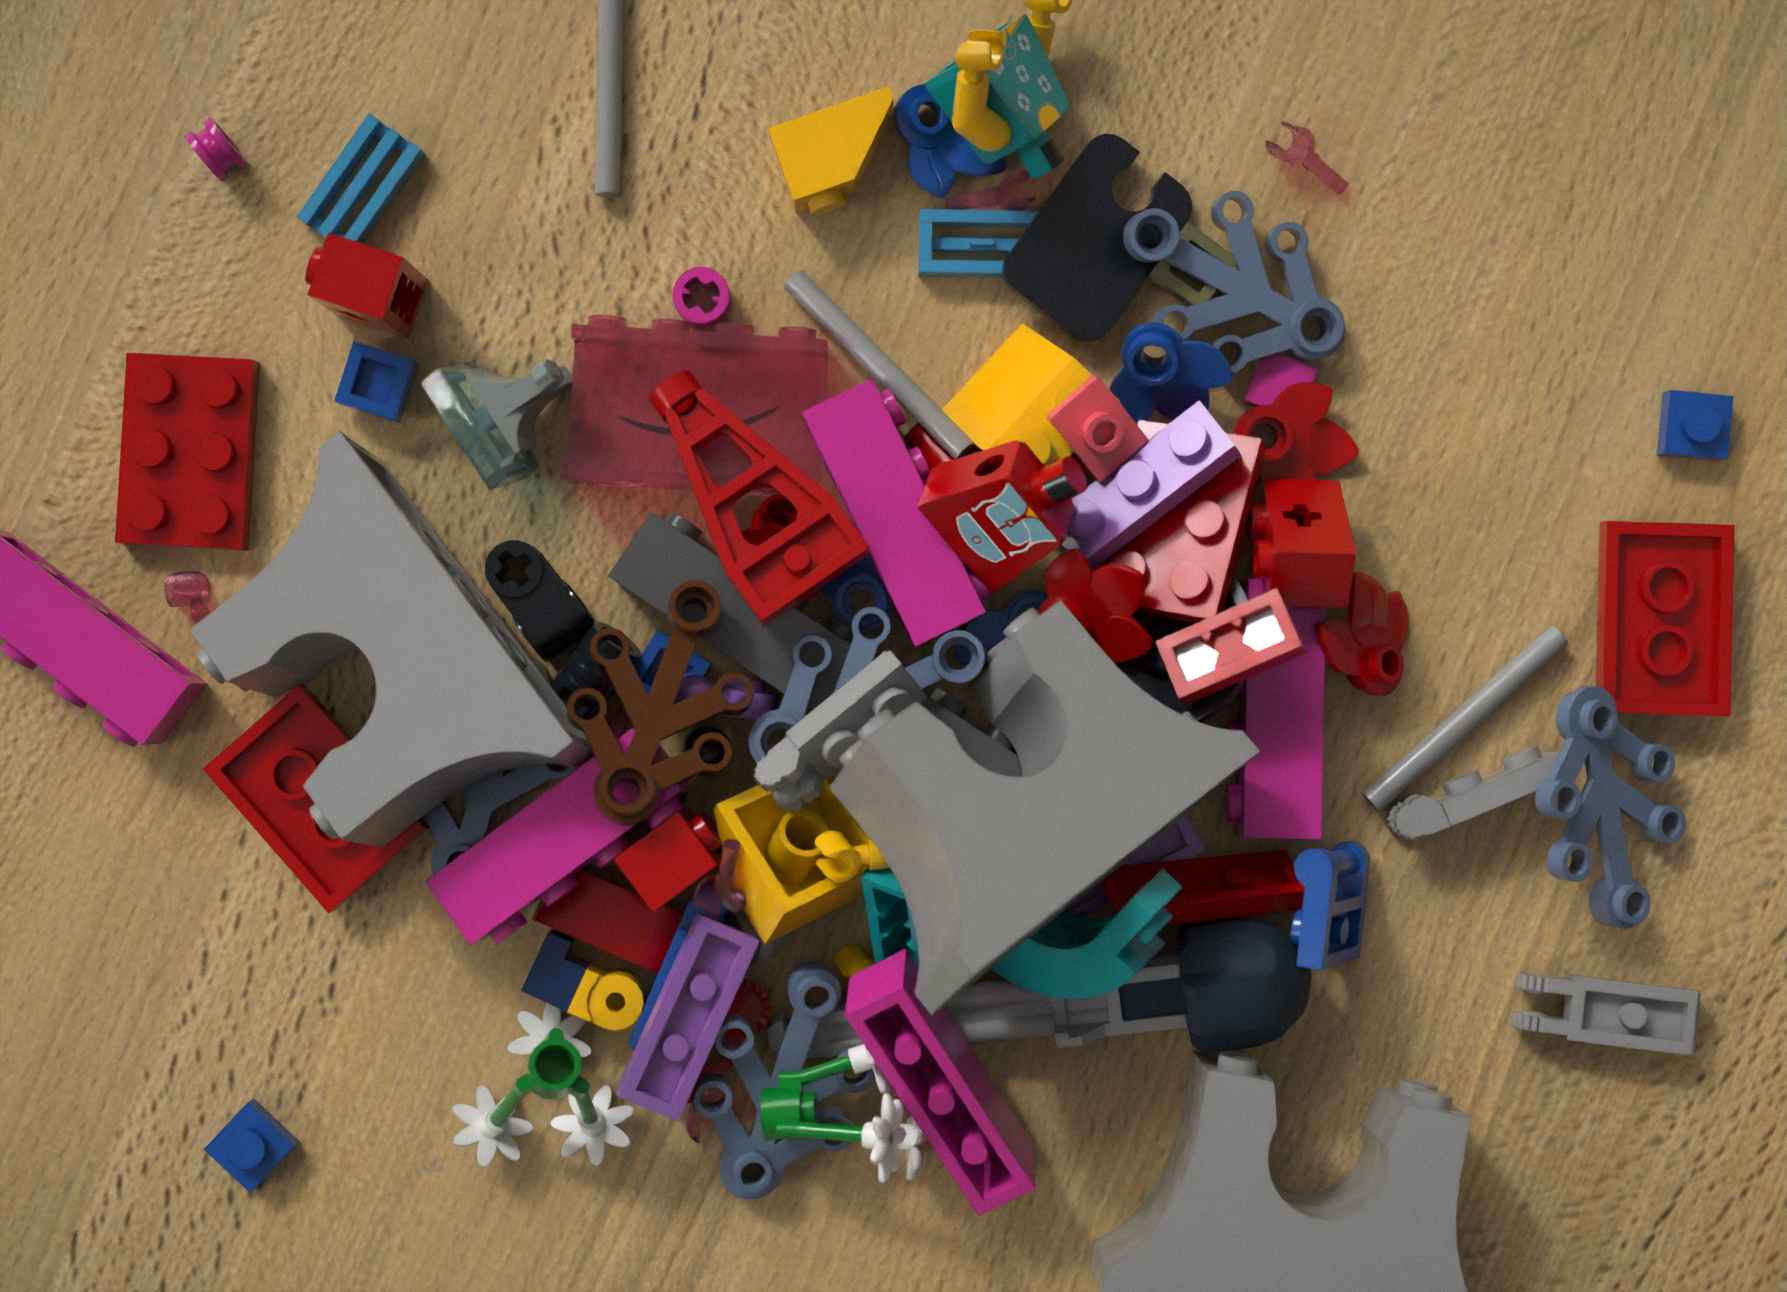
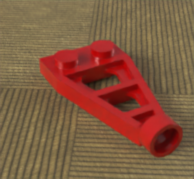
[649,370,870,627]

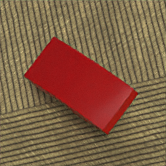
[532,870,684,973]

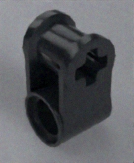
[485,540,596,663]

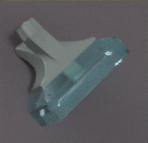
[420,359,574,491]

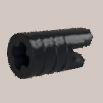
[550,622,641,720]

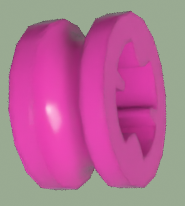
[185,117,247,182]
[673,267,731,328]

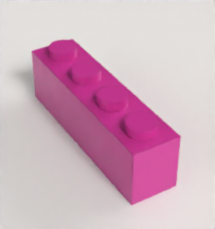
[802,379,990,648]
[0,530,208,747]
[1224,579,1326,839]
[425,728,692,945]
[845,949,1036,1216]

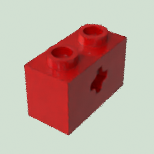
[305,232,429,339]
[1247,478,1356,608]
[614,806,724,912]

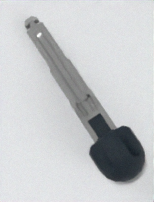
[766,918,1312,1060]

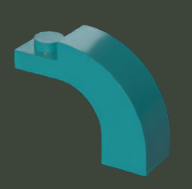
[991,869,1182,999]

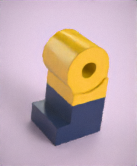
[521,929,647,1031]

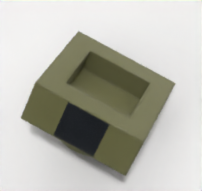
[1148,222,1236,307]

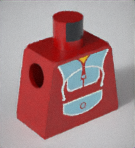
[917,440,1087,594]

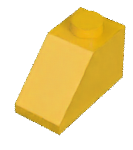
[768,86,894,216]

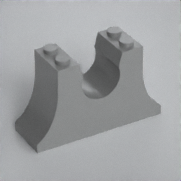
[190,432,594,847]
[829,601,1259,1015]
[1090,1049,1471,1292]

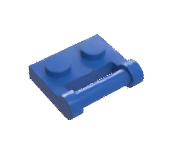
[1291,841,1370,970]

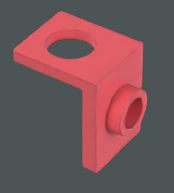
[1047,375,1149,483]

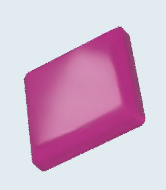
[1244,353,1317,406]

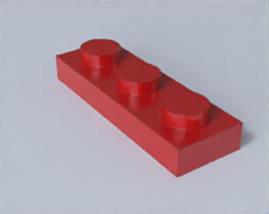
[1103,850,1305,925]

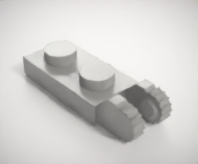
[753,650,928,813]
[1384,745,1560,840]
[1512,972,1701,1056]

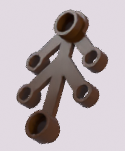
[567,580,754,825]

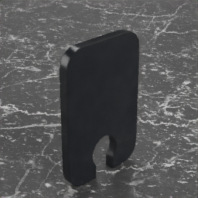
[1002,134,1192,342]

